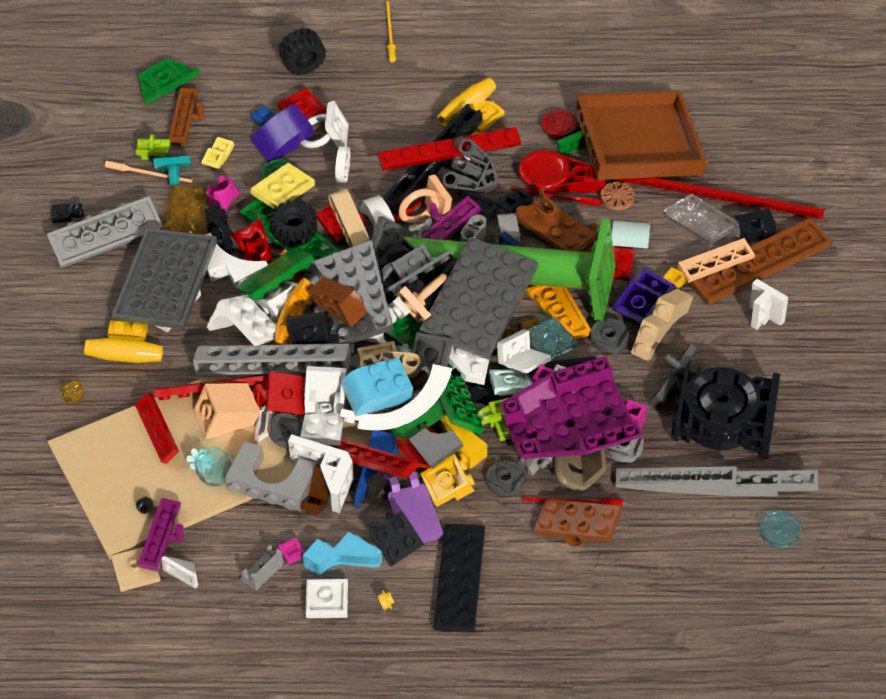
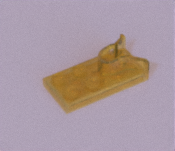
[160,185,208,234]

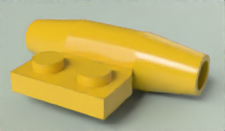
[437,78,505,133]
[84,320,163,363]

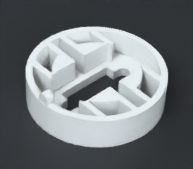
[335,146,350,183]

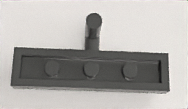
[648,343,697,408]

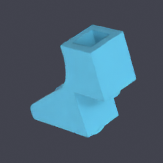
[303,532,382,576]

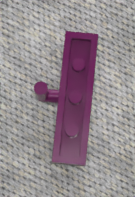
[421,196,481,240]
[138,498,184,572]

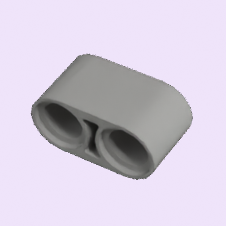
[497,213,520,242]
[461,215,486,242]

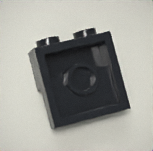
[204,203,233,255]

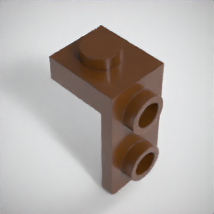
[300,466,330,515]

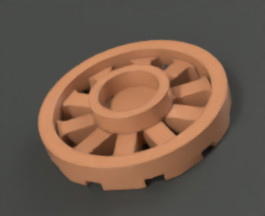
[600,182,635,210]

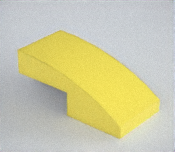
[201,137,235,169]

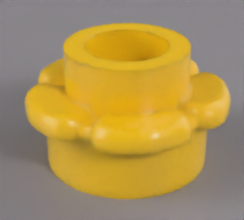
[377,590,394,610]

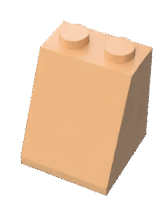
[193,383,260,439]

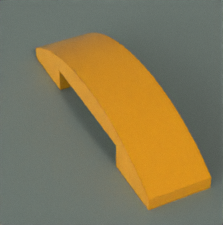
[275,278,314,345]

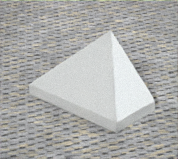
[254,405,279,443]
[161,556,198,589]

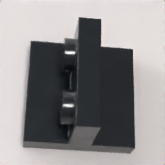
[286,312,334,345]

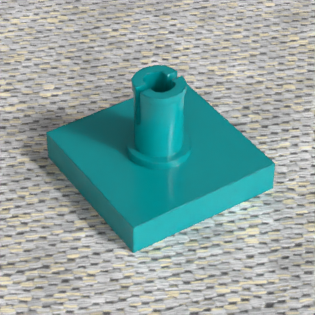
[153,156,192,186]

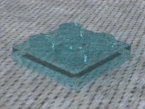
[527,317,578,359]

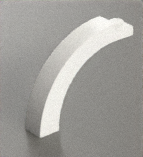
[340,364,452,430]

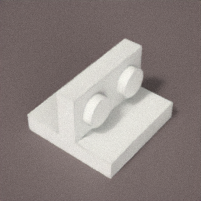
[749,279,788,330]

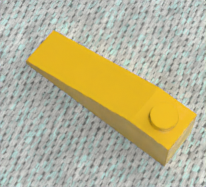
[436,415,487,469]

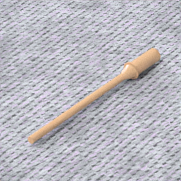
[105,161,192,183]

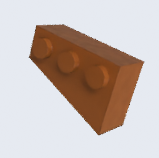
[308,276,367,328]

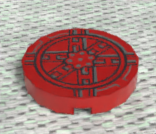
[542,110,578,140]

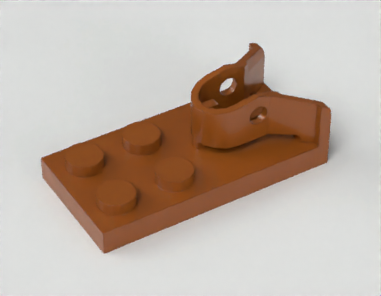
[516,187,596,251]

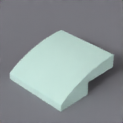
[612,221,650,248]

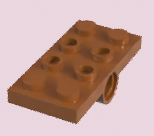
[533,499,622,546]

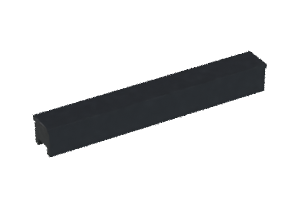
[383,104,483,215]

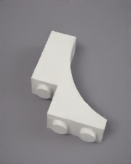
[206,233,268,291]

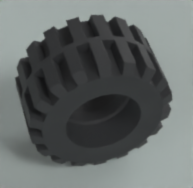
[278,28,326,75]

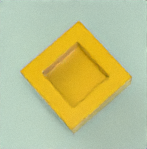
[662,267,687,289]

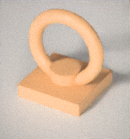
[399,175,452,224]
[394,273,447,323]

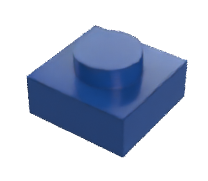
[251,106,275,127]

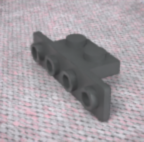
[385,244,452,294]

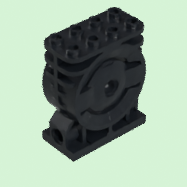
[671,364,780,459]

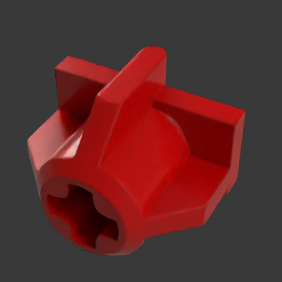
[250,384,268,408]

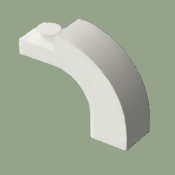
[359,195,395,230]

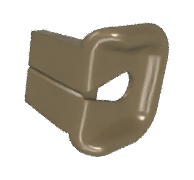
[554,449,607,493]

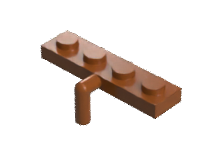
[168,88,205,145]

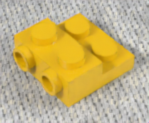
[420,454,475,507]

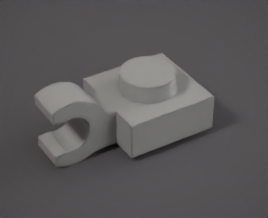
[408,218,433,238]

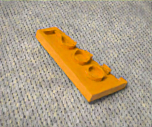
[526,285,591,341]

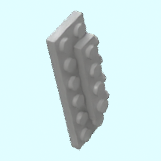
[46,196,164,268]

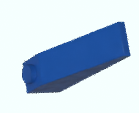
[354,430,398,508]

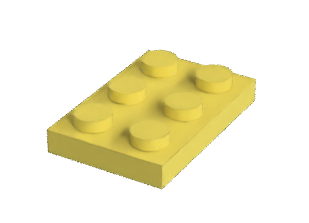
[251,163,315,209]

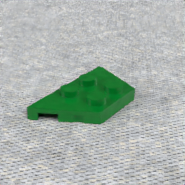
[138,58,200,106]

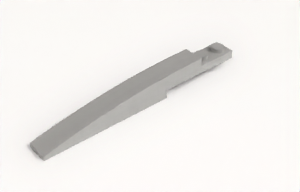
[615,466,818,496]

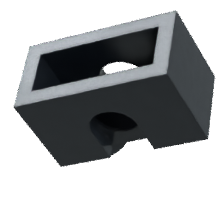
[733,209,777,243]

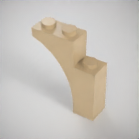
[631,289,694,361]

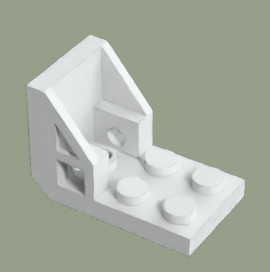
[241,280,311,325]
[300,366,347,445]
[288,434,354,513]

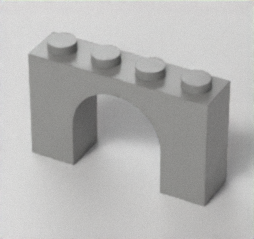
[225,441,318,512]

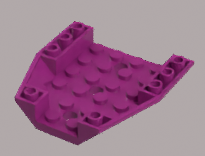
[500,356,643,459]

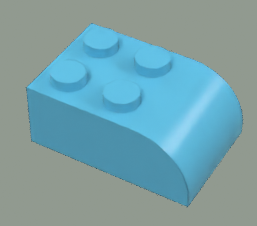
[342,357,413,417]

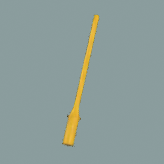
[386,1,396,62]

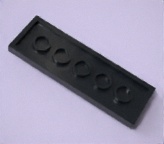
[433,524,485,633]

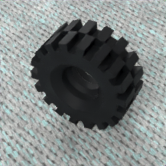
[270,200,317,247]

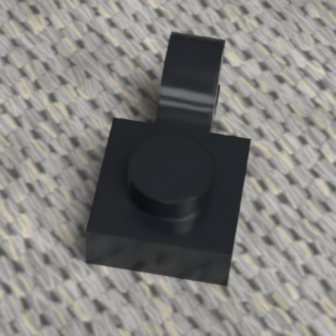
[51,203,84,223]

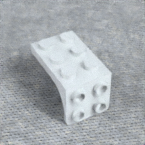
[207,295,277,346]

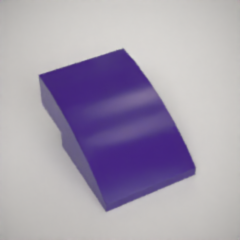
[251,104,314,162]
[612,268,676,325]

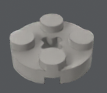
[605,437,644,463]

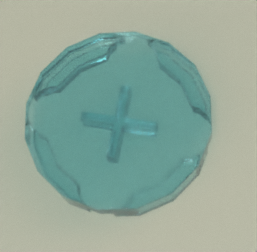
[194,447,233,486]
[760,511,801,549]

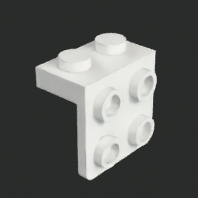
[497,329,551,373]

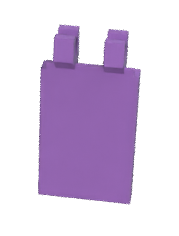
[387,472,444,543]

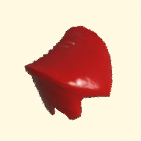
[230,218,267,253]
[242,237,274,265]

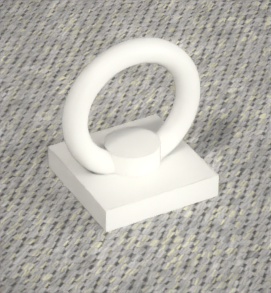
[299,101,349,148]

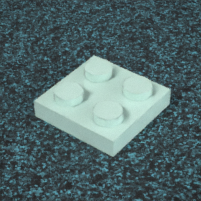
[489,370,532,396]

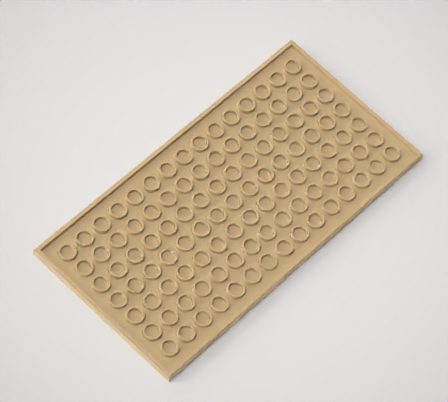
[47,366,391,560]

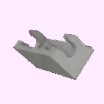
[241,545,283,591]

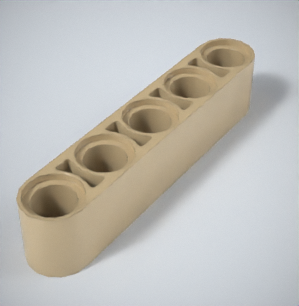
[328,189,379,260]

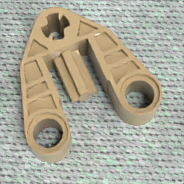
[359,351,421,409]

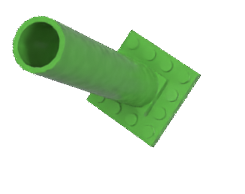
[403,219,616,323]

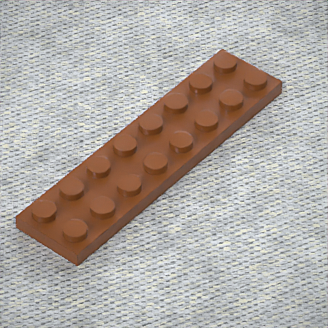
[687,218,832,305]

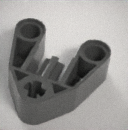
[438,136,498,191]

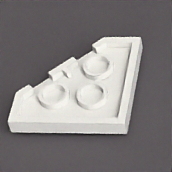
[448,346,490,385]

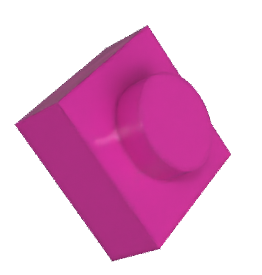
[278,538,305,565]

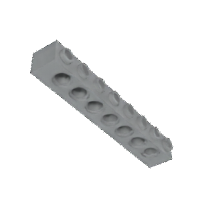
[193,344,351,376]

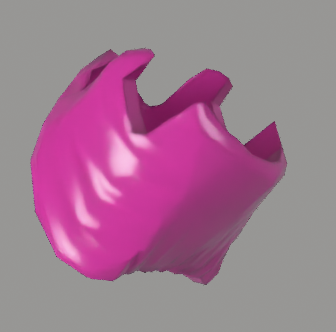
[206,176,242,211]

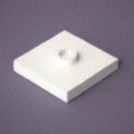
[306,579,348,618]

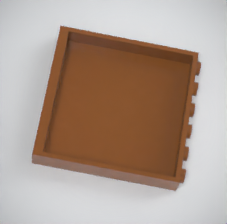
[575,91,707,180]

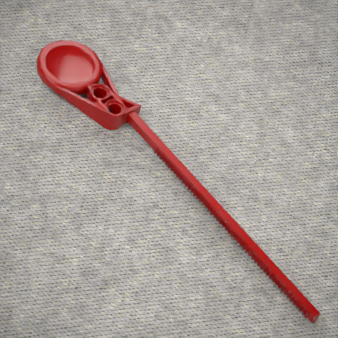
[519,150,825,220]

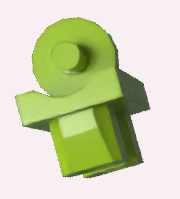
[136,134,170,160]

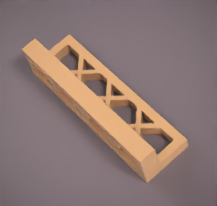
[677,238,755,283]

